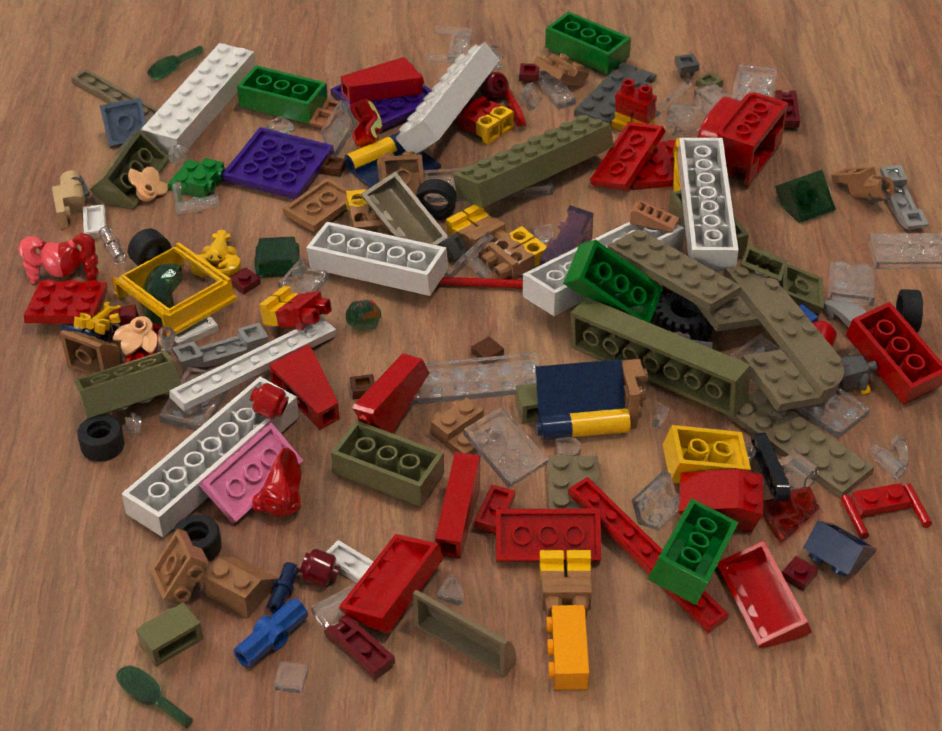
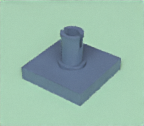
[100,98,146,146]

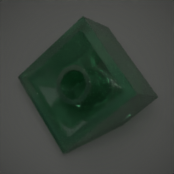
[775,170,836,223]

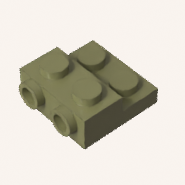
[773,264,824,314]

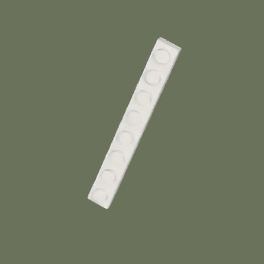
[170,317,336,411]

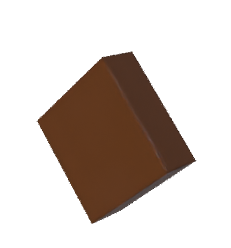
[320,156,346,177]
[471,337,504,365]
[350,374,375,400]

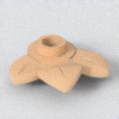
[128,167,168,202]
[113,316,158,357]

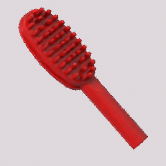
[504,86,526,127]

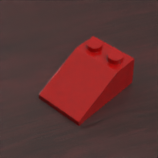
[678,469,763,533]

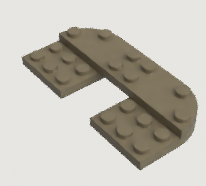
[695,266,844,411]

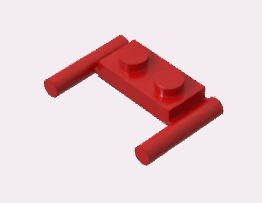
[840,483,932,540]

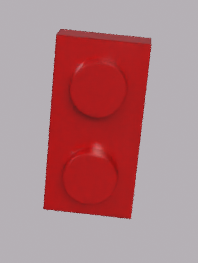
[474,484,515,533]

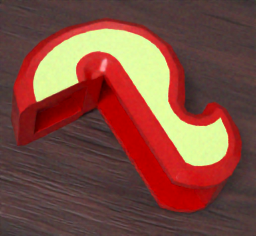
[350,98,383,148]

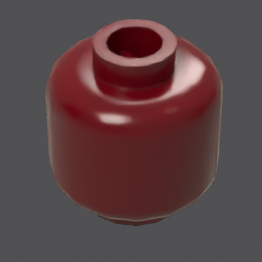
[479,72,508,98]
[299,549,340,587]

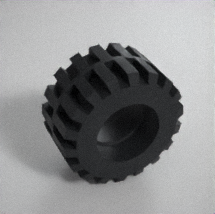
[655,291,713,342]

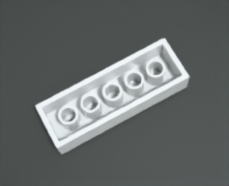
[306,222,449,296]

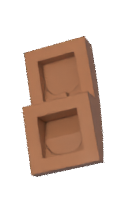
[309,98,346,129]

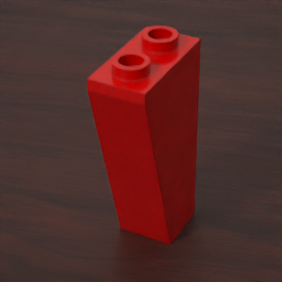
[340,57,424,103]
[269,344,340,430]
[352,353,429,434]
[435,452,480,559]

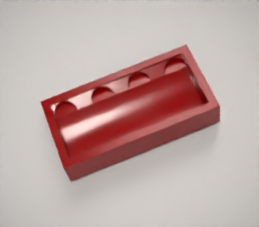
[339,534,444,633]
[717,540,812,648]

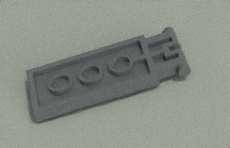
[574,62,657,124]

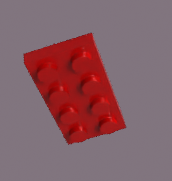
[590,122,665,191]
[496,508,602,562]

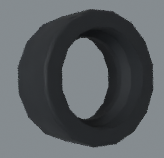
[416,179,457,220]
[896,289,923,333]

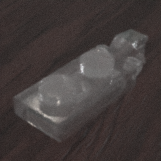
[539,70,576,109]

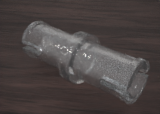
[174,194,220,216]
[98,226,127,264]

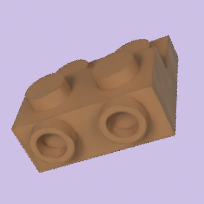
[533,53,589,87]
[377,152,426,197]
[622,359,648,429]
[431,397,501,455]
[151,528,209,605]

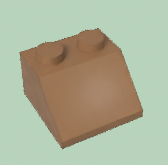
[60,330,123,375]
[202,557,278,618]

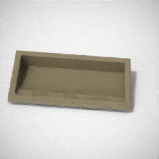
[361,171,448,246]
[413,590,517,677]

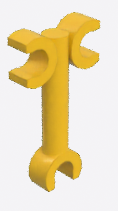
[74,302,121,335]

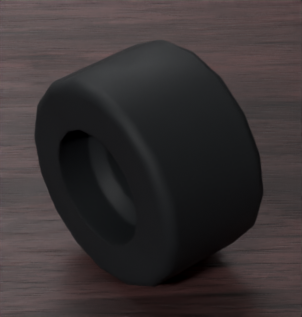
[127,228,172,266]
[77,414,125,461]
[173,514,222,562]

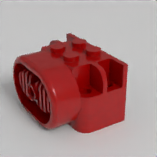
[697,92,788,187]

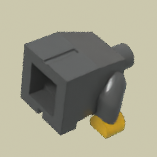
[841,356,878,395]

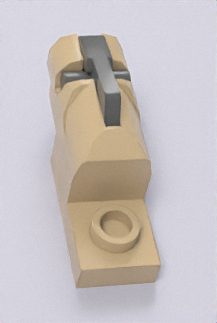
[52,170,90,229]

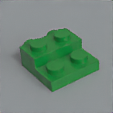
[168,158,226,200]

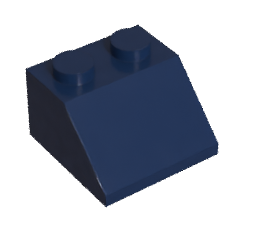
[803,521,877,577]

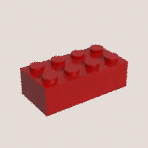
[846,302,942,405]

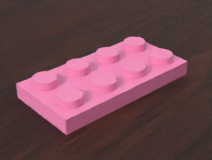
[199,422,304,524]

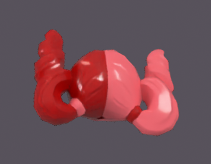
[18,233,99,284]

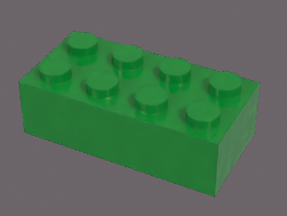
[545,11,631,75]
[237,65,328,124]
[563,239,663,323]
[648,498,738,605]

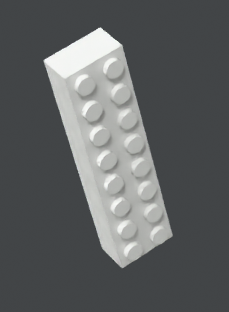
[395,42,500,155]
[141,43,255,159]
[678,138,738,271]
[523,222,684,316]
[122,377,299,537]

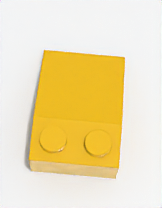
[663,425,751,483]

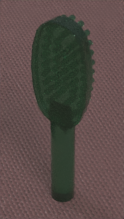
[147,45,203,79]
[116,665,193,728]

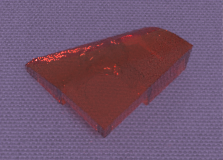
[763,486,820,542]

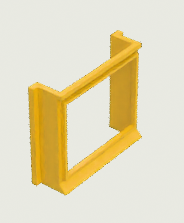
[111,242,237,338]

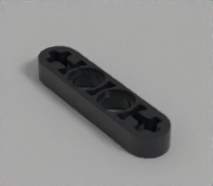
[751,432,791,503]

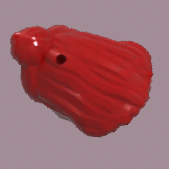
[252,448,302,517]

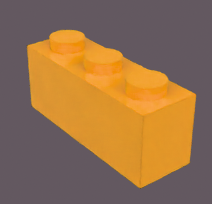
[546,605,589,690]

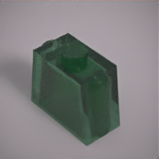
[254,236,301,278]

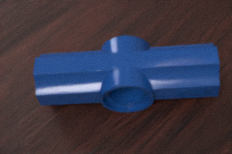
[233,598,308,668]

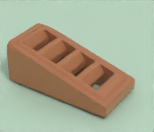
[630,200,679,232]

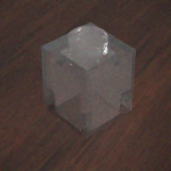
[779,450,819,496]

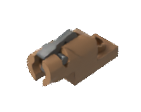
[831,166,895,204]

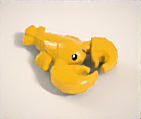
[190,230,241,277]

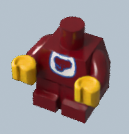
[106,304,141,347]

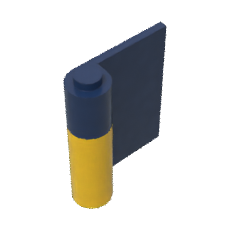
[344,131,441,188]
[535,359,630,440]

